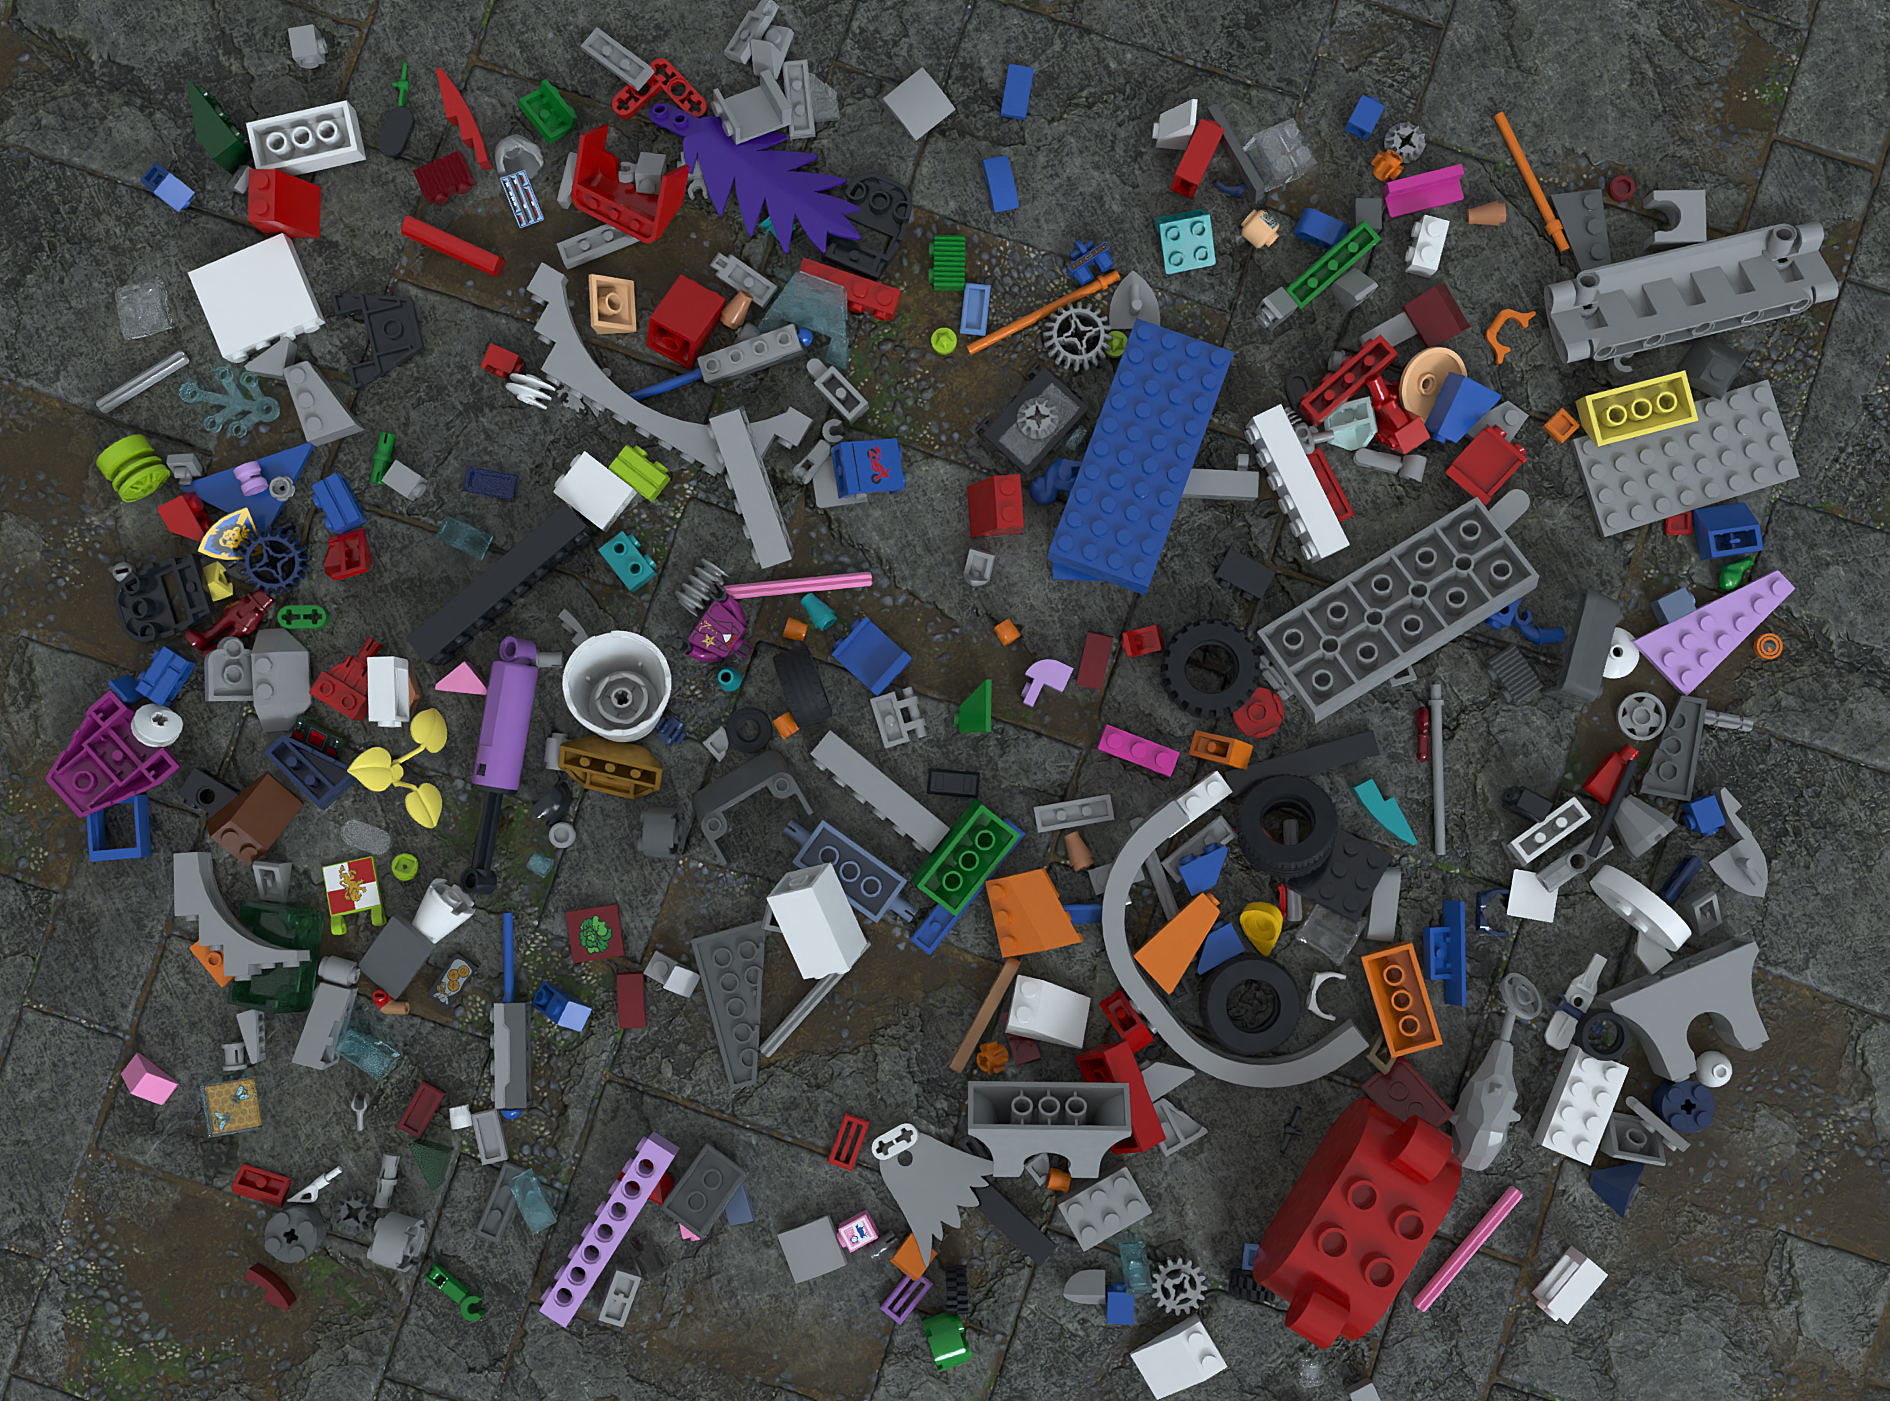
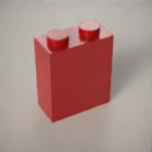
[1169,119,1225,200]

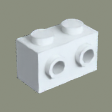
[1405,215,1450,278]

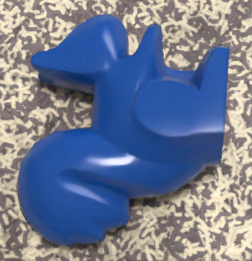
[1030,458,1082,505]

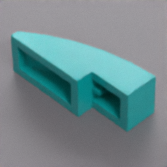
[1349,778,1418,845]

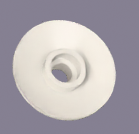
[1603,627,1639,678]

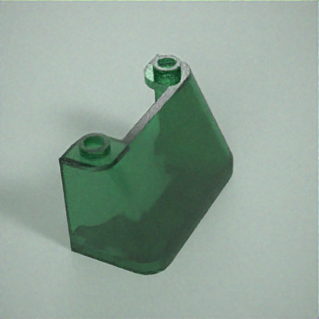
[227,900,324,1014]

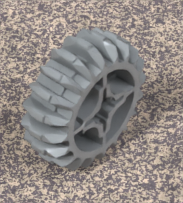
[1043,302,1113,372]

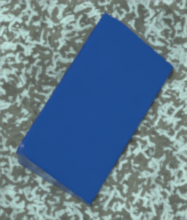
[1061,903,1102,924]

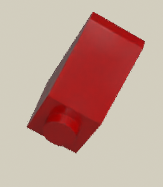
[1099,990,1154,1054]

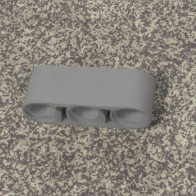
[1364,867,1401,943]

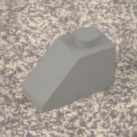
[1329,268,1378,313]
[1137,1058,1196,1102]

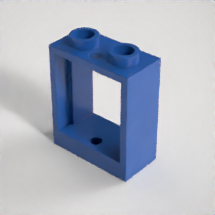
[86,794,152,862]

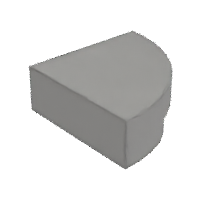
[703,726,729,762]
[1024,1153,1050,1186]

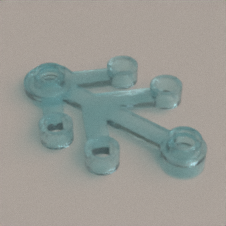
[179,366,280,438]

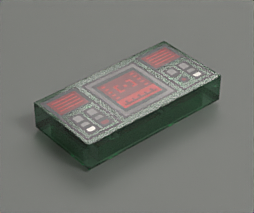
[290,713,347,760]

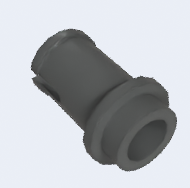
[866,1229,900,1261]

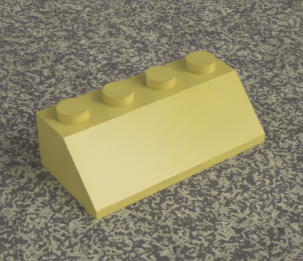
[1575,370,1698,447]

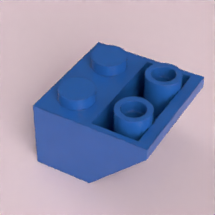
[1692,502,1764,561]

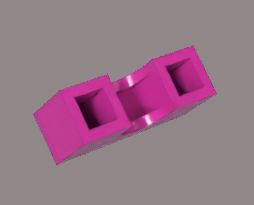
[1096,724,1180,777]

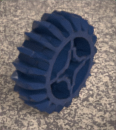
[236,525,310,595]

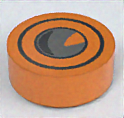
[1753,633,1783,659]

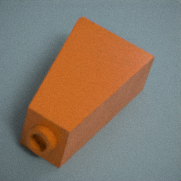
[1133,891,1220,994]

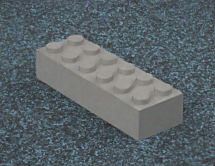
[707,405,795,569]

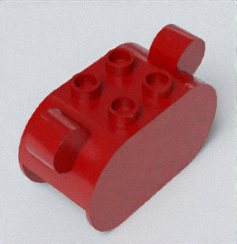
[1253,1097,1462,1350]

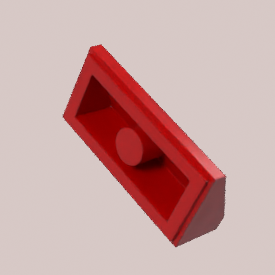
[231,1163,292,1208]

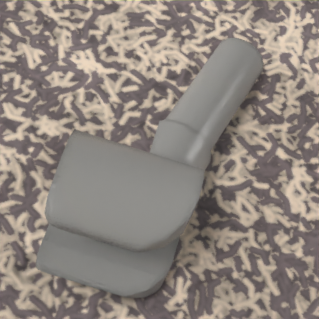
[351,1093,370,1131]

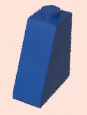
[1424,372,1501,444]

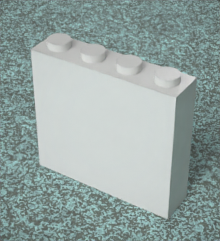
[188,233,326,363]

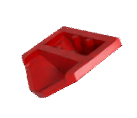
[324,528,373,581]

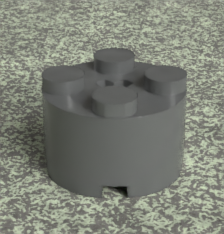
[638,805,687,860]
[264,1203,327,1263]

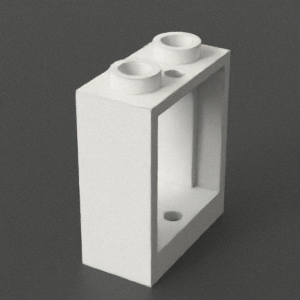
[367,656,410,727]
[1532,1246,1608,1324]

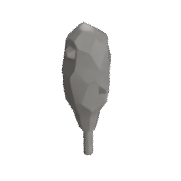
[1448,1006,1521,1171]

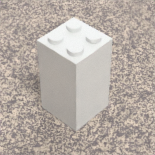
[767,862,867,979]

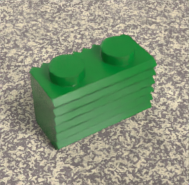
[929,235,965,292]

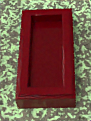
[397,1080,446,1139]

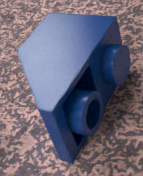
[1175,842,1228,896]
[532,981,592,1032]

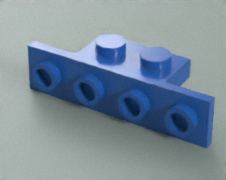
[1423,900,1467,1006]

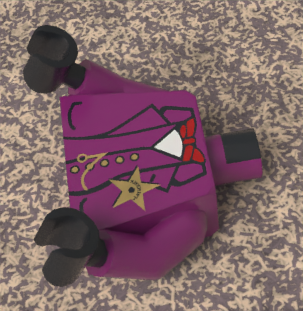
[672,583,754,662]

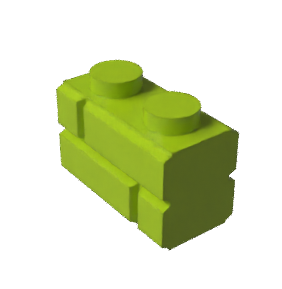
[608,444,671,503]

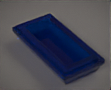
[462,466,518,501]

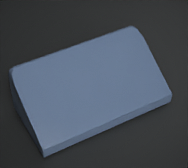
[725,1181,755,1225]

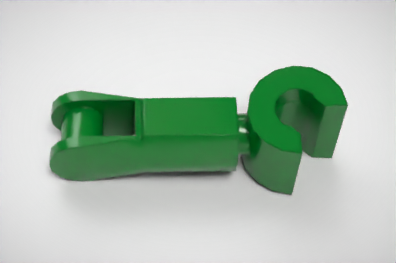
[424,1262,487,1321]

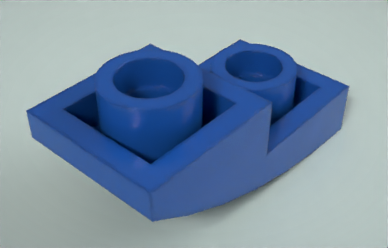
[982,155,1019,213]

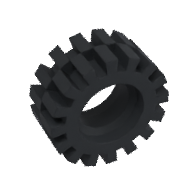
[946,1265,968,1315]
[1228,1268,1276,1302]

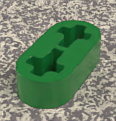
[277,605,330,630]

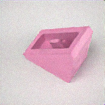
[435,661,488,695]
[121,1052,179,1105]

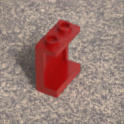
[1444,424,1528,506]

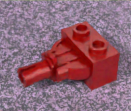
[1365,373,1430,455]
[309,636,383,721]

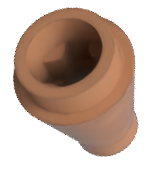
[1467,200,1506,226]
[720,289,753,329]
[1064,831,1094,872]

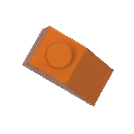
[1188,730,1253,770]

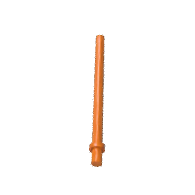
[966,270,1120,355]

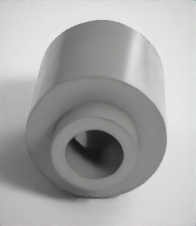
[544,733,571,770]
[318,955,360,987]

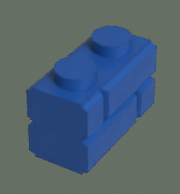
[311,472,368,534]
[135,646,197,707]

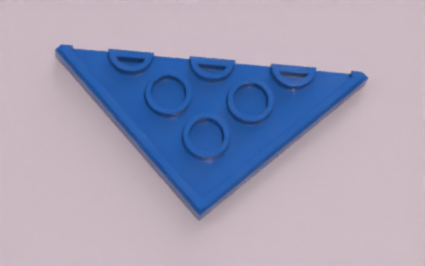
[179,443,314,531]

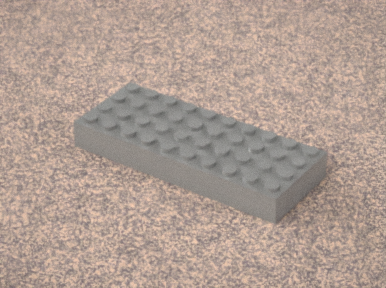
[1257,497,1539,724]

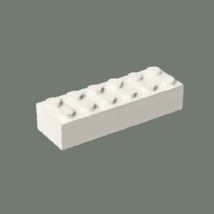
[1244,404,1350,564]

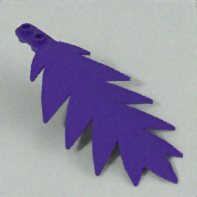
[649,103,861,254]

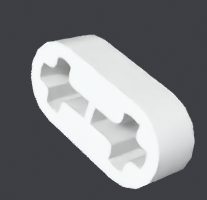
[872,1123,919,1160]

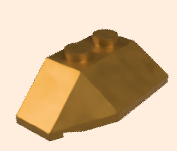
[558,735,663,800]

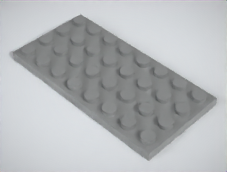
[1570,379,1800,538]

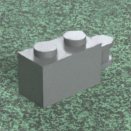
[807,358,869,426]

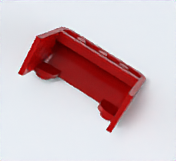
[571,124,690,243]

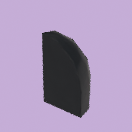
[530,782,572,828]

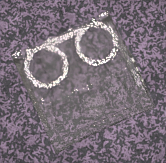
[115,276,173,340]
[1295,904,1368,966]

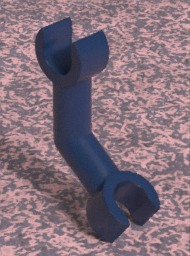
[1549,993,1604,1036]

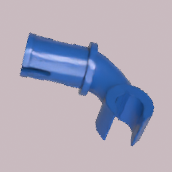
[1511,609,1565,647]

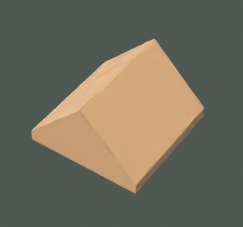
[589,274,636,334]

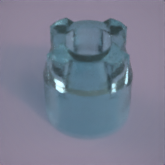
[526,850,554,878]

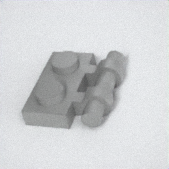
[870,687,927,749]

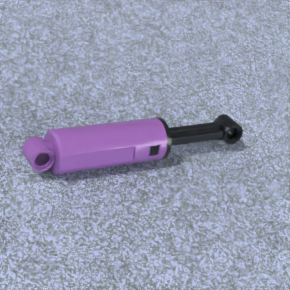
[460,636,539,895]

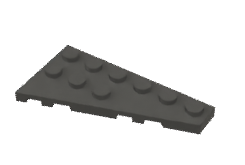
[691,920,766,1091]

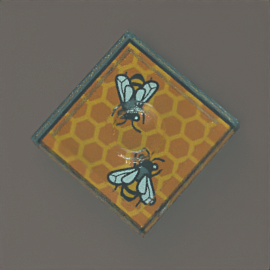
[200,1076,263,1138]

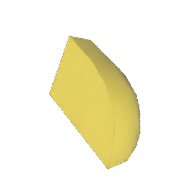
[203,561,233,601]

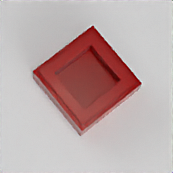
[1664,510,1693,536]

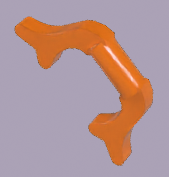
[1485,309,1536,365]

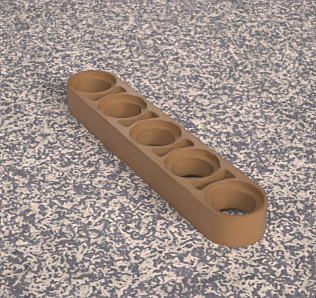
[949,956,1021,1073]

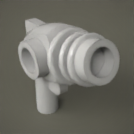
[1284,407,1334,454]

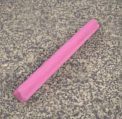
[719,572,872,599]
[1413,1186,1523,1312]

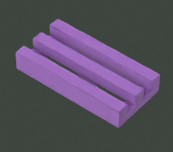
[880,1274,933,1325]

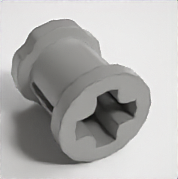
[221,1041,247,1071]

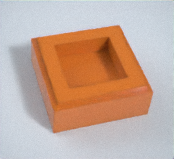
[1542,408,1580,445]

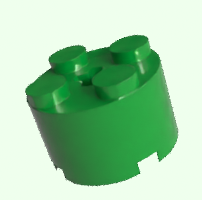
[921,1311,973,1372]

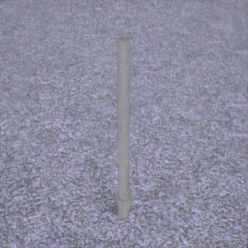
[1428,684,1446,855]

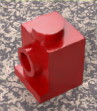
[480,343,525,380]

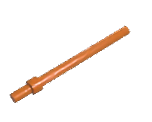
[1494,112,1570,253]

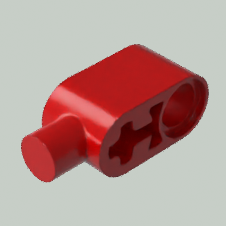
[1582,744,1639,805]

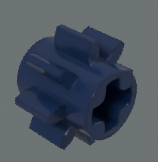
[655,715,687,747]

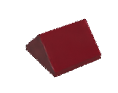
[1402,284,1470,349]

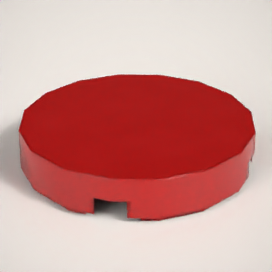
[1232,687,1284,738]

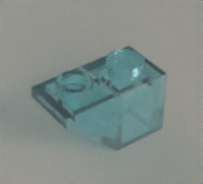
[334,1028,401,1080]

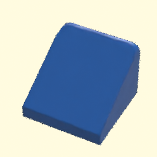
[108,675,144,706]

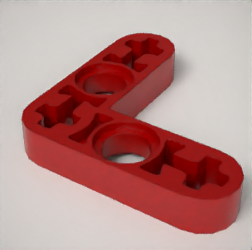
[612,58,708,119]

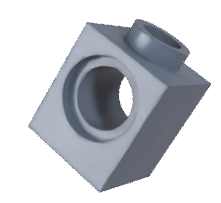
[1649,587,1697,625]

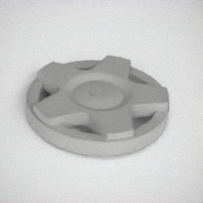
[1616,692,1666,741]
[1499,973,1542,1020]

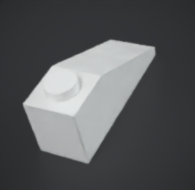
[1152,99,1197,150]

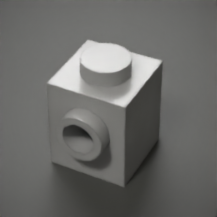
[288,24,328,69]

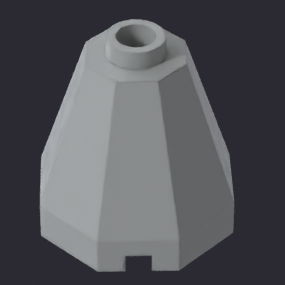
[1613,795,1677,861]

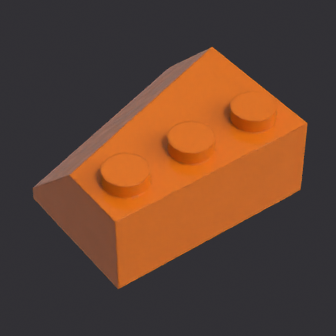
[985,868,1084,958]

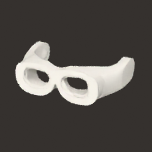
[1305,971,1346,1021]

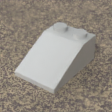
[1005,975,1091,1049]
[1130,1313,1227,1400]

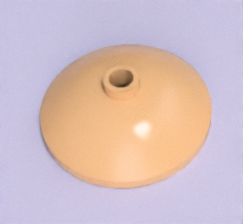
[1399,347,1467,424]

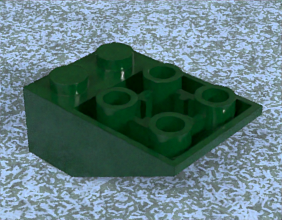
[187,80,253,175]

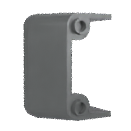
[1540,588,1623,704]
[692,750,816,866]

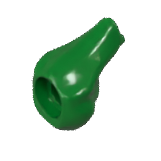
[1719,555,1754,592]

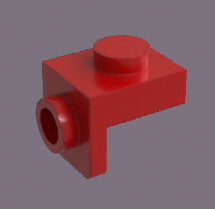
[1121,624,1165,657]

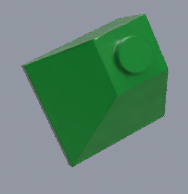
[954,679,991,733]

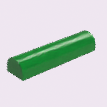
[1284,219,1381,309]

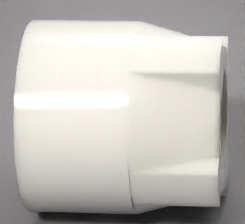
[449,1104,473,1130]

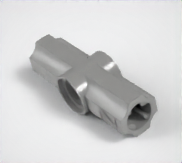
[1536,831,1614,893]

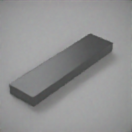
[1207,103,1265,202]

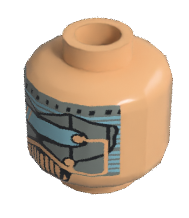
[1241,209,1279,248]

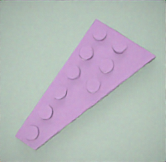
[1631,570,1795,696]

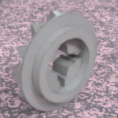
[1384,121,1426,163]
[1017,397,1058,439]

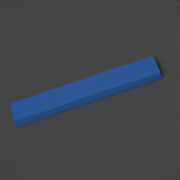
[910,817,1026,955]

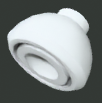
[1695,1051,1732,1087]

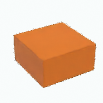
[889,1232,937,1281]

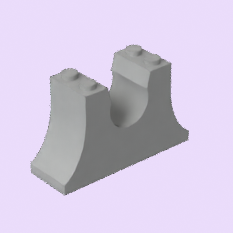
[1594,937,1770,1082]
[968,1081,1132,1178]

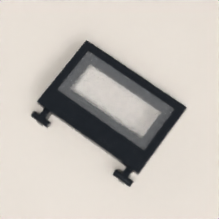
[975,362,1089,476]

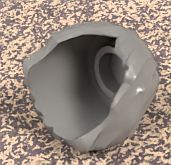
[495,134,544,179]

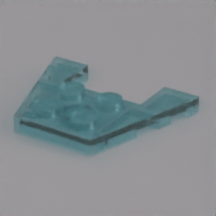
[754,270,849,369]

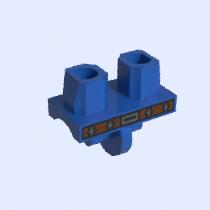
[1066,240,1114,286]

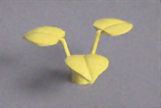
[347,708,447,828]

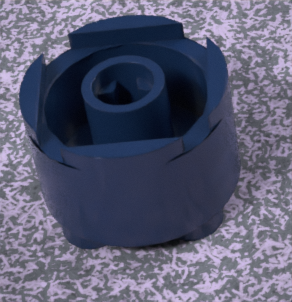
[1651,1078,1715,1133]

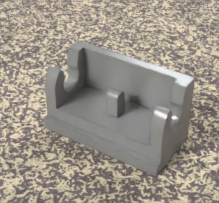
[597,1261,641,1327]

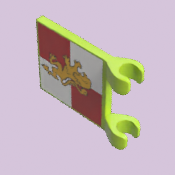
[322,856,387,935]

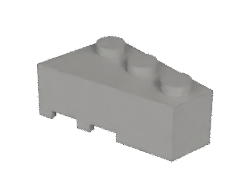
[282,361,365,447]
[292,981,358,1070]

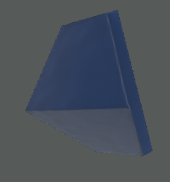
[1589,1162,1645,1218]

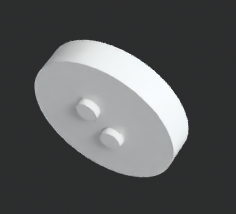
[1590,865,1691,951]

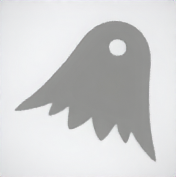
[879,1131,993,1268]

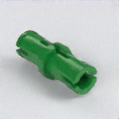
[369,432,396,486]

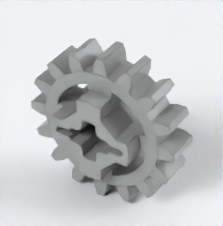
[1149,1255,1207,1316]

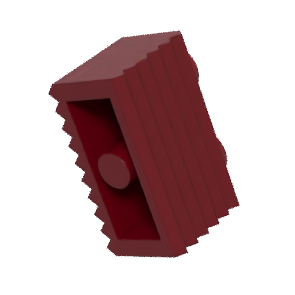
[413,150,477,205]

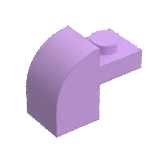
[1020,659,1074,707]

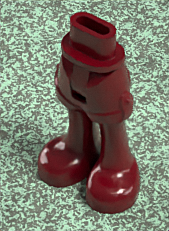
[184,587,274,659]

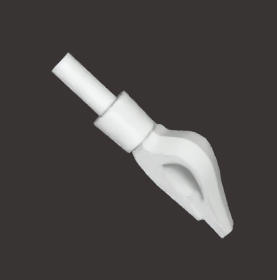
[287,1166,343,1203]

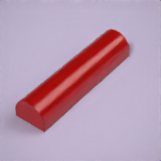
[401,215,506,277]

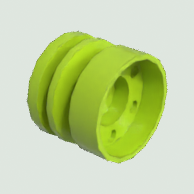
[96,434,170,502]

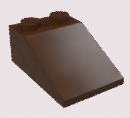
[206,771,304,867]

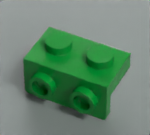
[517,79,577,144]

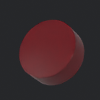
[1607,175,1636,202]

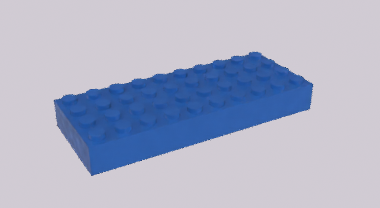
[1047,318,1234,595]

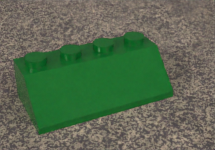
[911,799,1021,917]

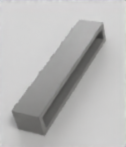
[811,730,950,853]

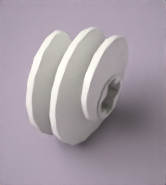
[506,373,556,410]
[131,704,183,747]

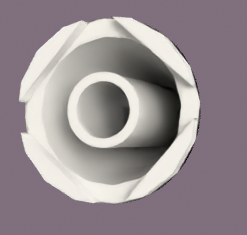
[411,878,476,944]

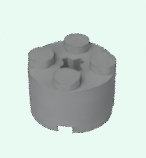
[367,1211,425,1272]

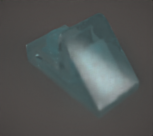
[1119,1241,1152,1295]

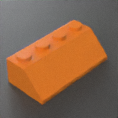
[1361,939,1443,1058]

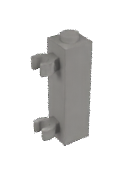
[1182,454,1259,501]

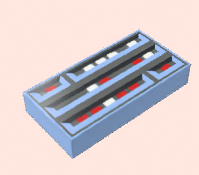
[500,169,544,228]

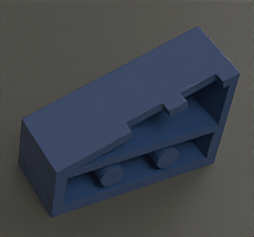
[263,734,357,811]

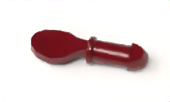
[1415,707,1430,762]

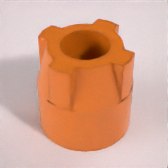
[783,617,808,642]
[994,618,1021,646]
[773,711,801,739]
[1046,1167,1071,1192]

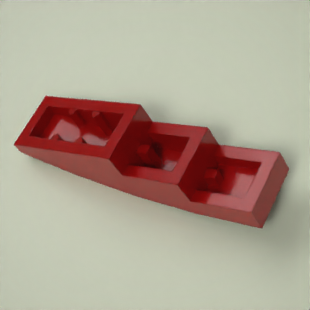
[436,68,493,170]

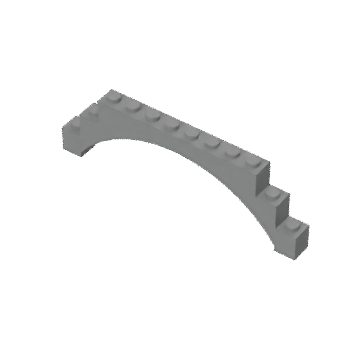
[527,263,813,477]

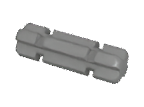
[1260,654,1293,700]
[1703,710,1753,732]

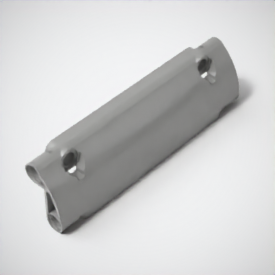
[1544,221,1838,364]

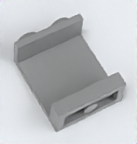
[711,69,792,145]

